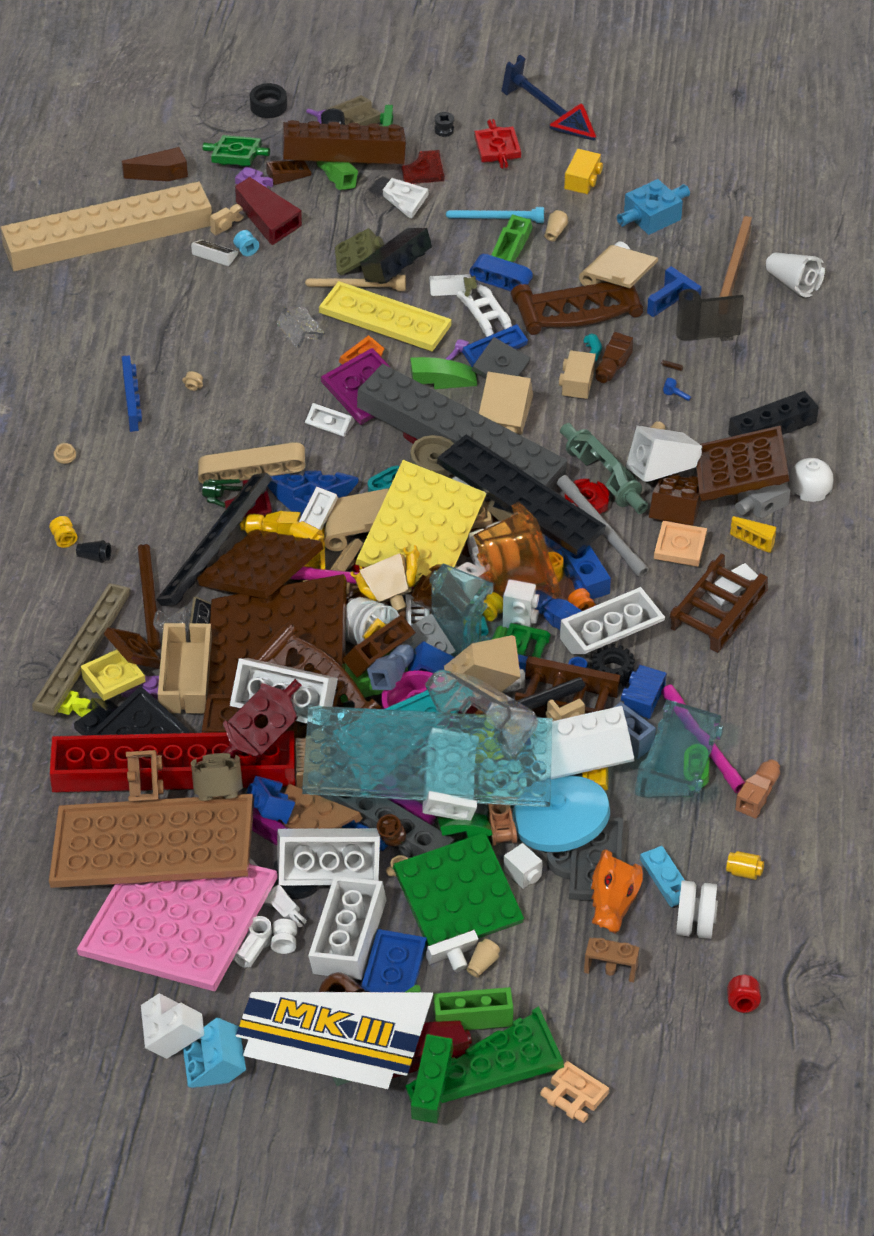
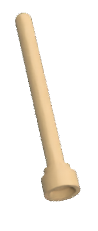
[305,275,406,292]

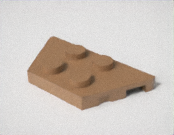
[278,784,362,829]

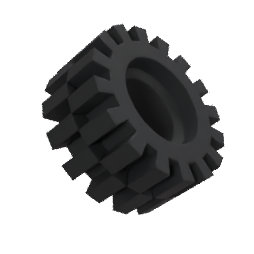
[592,644,635,686]

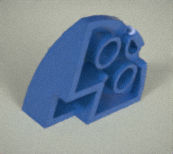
[267,470,359,516]

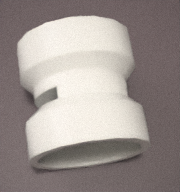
[271,919,297,954]

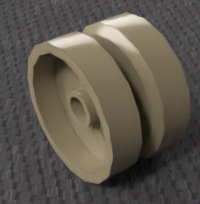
[410,435,455,479]

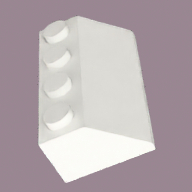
[560,587,665,654]
[527,706,635,782]
[277,828,380,885]

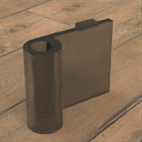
[676,289,744,341]

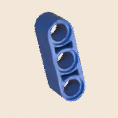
[469,254,533,291]

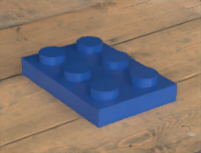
[361,929,427,992]

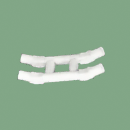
[457,284,512,337]

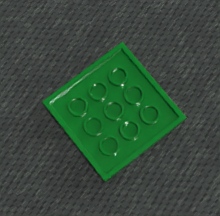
[393,832,524,947]

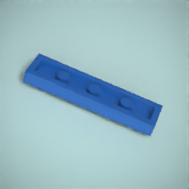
[122,355,142,432]

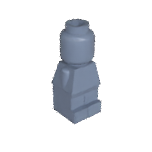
[367,644,414,690]

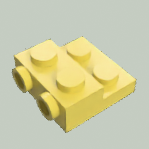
[81,650,146,701]

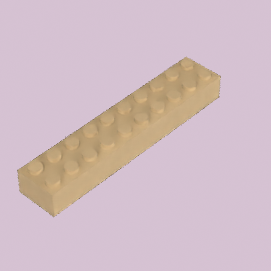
[1,181,212,271]

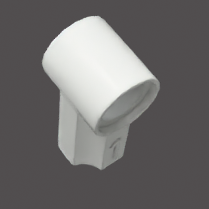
[233,916,272,968]

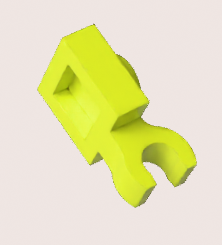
[57,690,92,717]

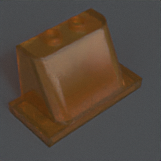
[473,502,562,599]

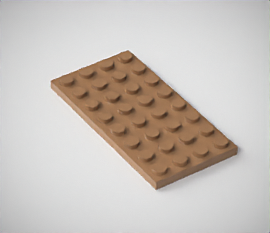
[49,794,254,888]

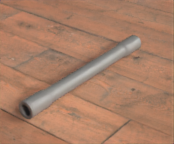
[557,475,649,577]

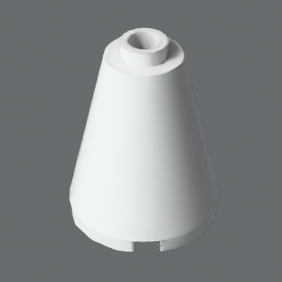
[766,253,825,297]

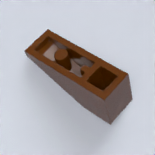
[121,147,188,182]
[342,615,416,678]

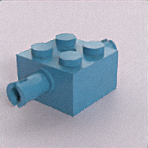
[617,179,690,235]

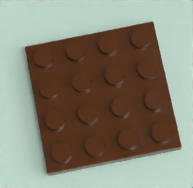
[696,425,790,501]
[197,529,324,599]

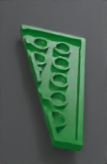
[406,1006,564,1103]

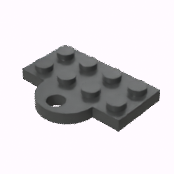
[547,817,623,901]

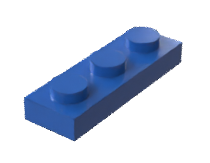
[462,324,528,367]

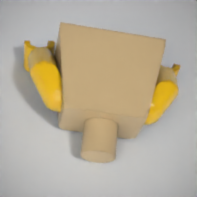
[350,545,420,612]

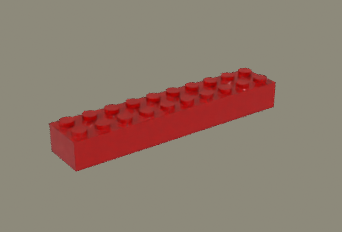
[50,731,295,792]

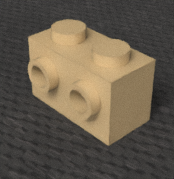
[559,350,596,399]

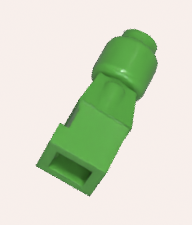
[317,161,358,190]

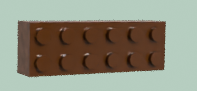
[282,120,406,164]

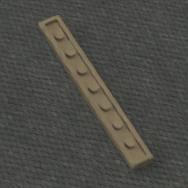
[32,583,131,716]

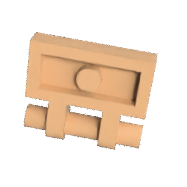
[540,1061,609,1123]

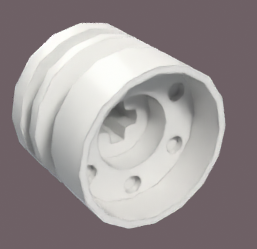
[346,597,400,646]

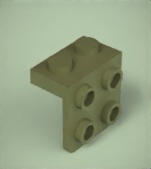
[335,228,384,275]

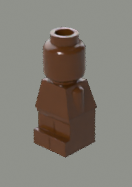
[595,332,633,383]

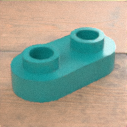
[368,466,400,492]

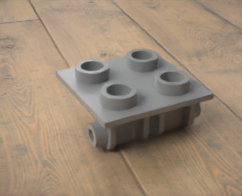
[402,613,456,655]

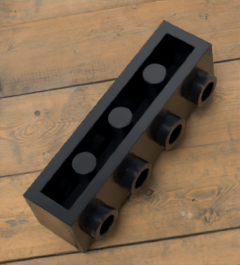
[360,228,432,284]
[728,391,819,437]

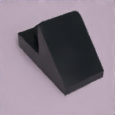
[74,698,118,736]

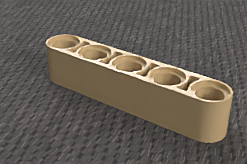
[198,443,305,484]

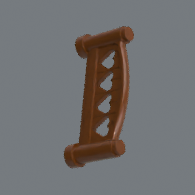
[511,282,643,335]
[249,622,382,757]

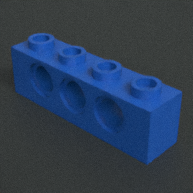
[545,536,611,599]

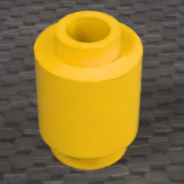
[288,521,324,543]
[726,851,764,880]

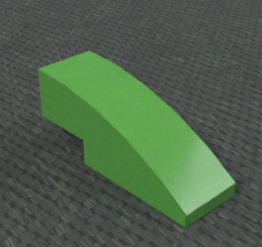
[491,214,532,263]
[410,357,477,390]

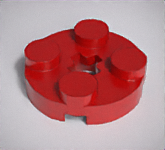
[564,478,609,514]

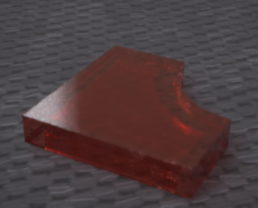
[402,150,444,184]

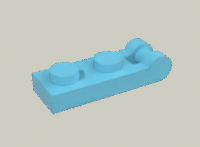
[640,846,685,907]

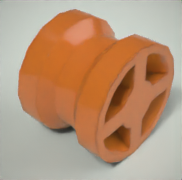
[567,588,596,611]

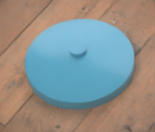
[512,776,610,852]

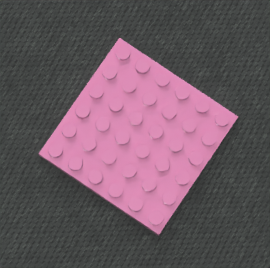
[77,864,278,992]

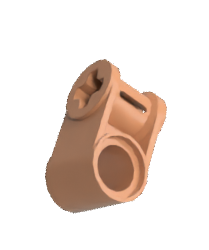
[488,798,517,846]

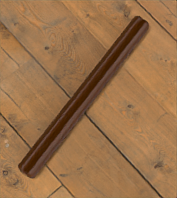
[138,544,161,650]

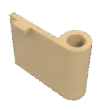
[579,245,658,288]
[324,488,389,551]

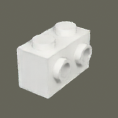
[503,579,539,628]

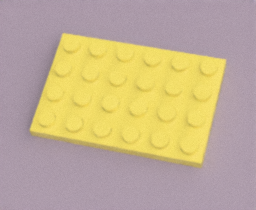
[356,460,487,587]

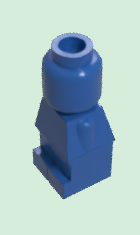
[535,590,582,630]

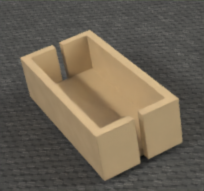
[158,623,212,714]

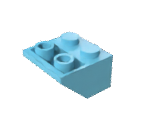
[183,1017,246,1088]

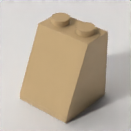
[479,372,533,435]
[444,635,521,699]

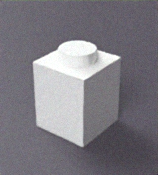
[503,843,542,889]

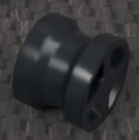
[434,112,454,137]

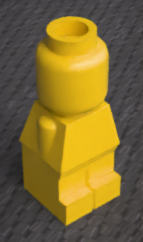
[240,510,301,535]

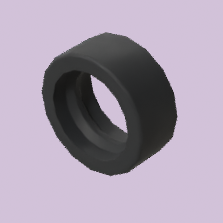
[249,83,287,118]

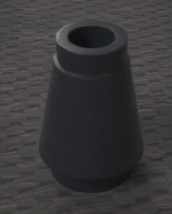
[76,540,112,563]

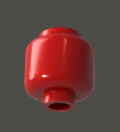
[727,975,761,1013]

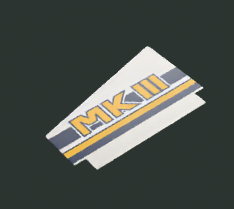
[236,992,433,1089]

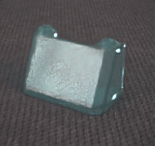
[430,563,493,657]
[635,699,724,798]

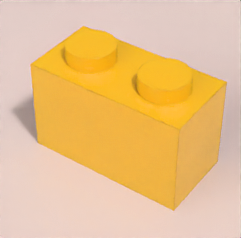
[564,149,603,194]

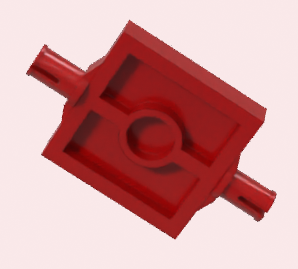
[474,119,521,169]

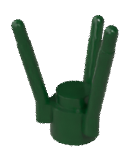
[202,479,242,508]

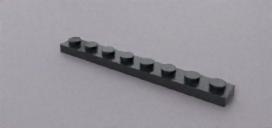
[156,473,272,606]

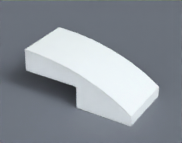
[707,563,758,607]

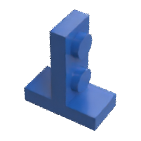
[647,266,702,317]

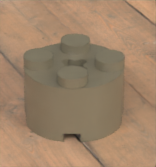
[191,753,243,801]

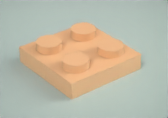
[654,521,707,567]

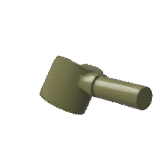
[463,276,477,297]

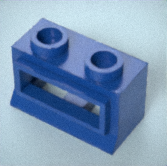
[247,776,295,824]

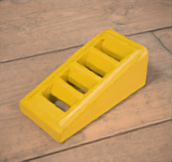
[730,516,777,553]

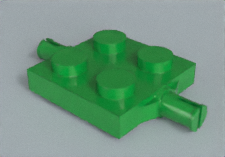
[202,135,270,166]

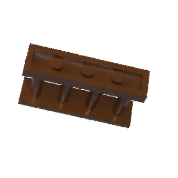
[670,553,768,653]
[514,656,620,719]

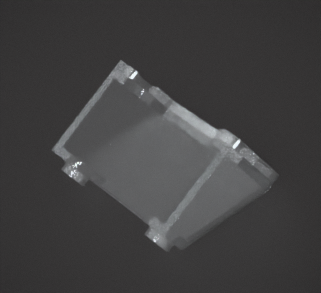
[425,670,538,757]

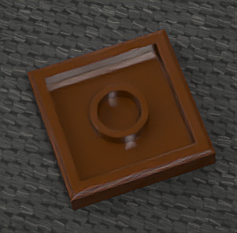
[104,628,161,669]

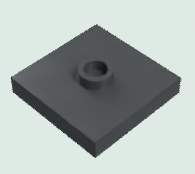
[472,337,531,378]

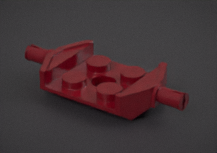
[222,679,302,758]

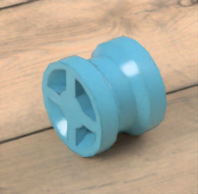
[233,230,259,256]

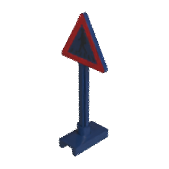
[501,55,596,141]

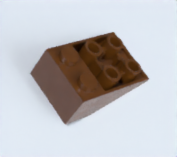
[649,473,702,526]

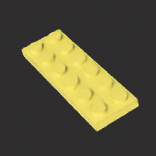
[319,281,452,352]

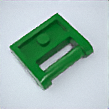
[506,623,551,658]

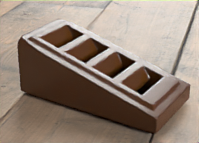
[266,160,312,185]

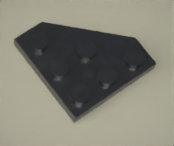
[89,686,191,735]

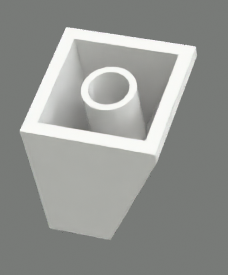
[626,426,702,482]

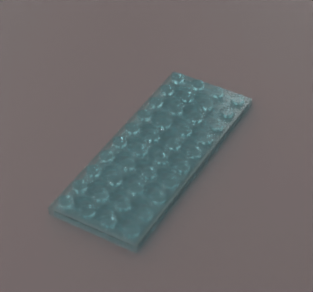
[302,706,552,807]

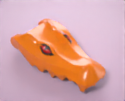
[591,849,643,934]

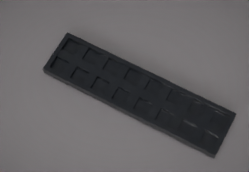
[437,434,606,556]

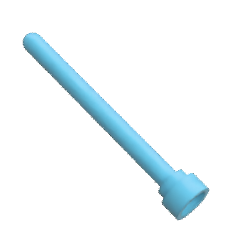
[446,207,544,223]

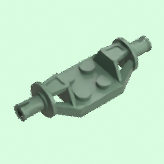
[560,423,648,514]

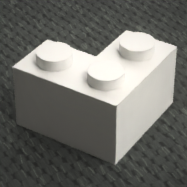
[141,993,204,1059]

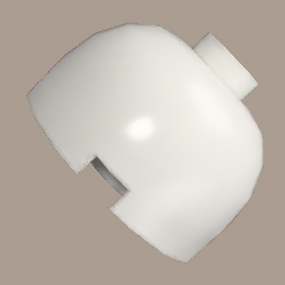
[788,458,833,502]

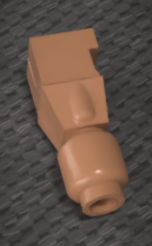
[735,759,780,819]

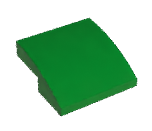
[437,813,493,838]

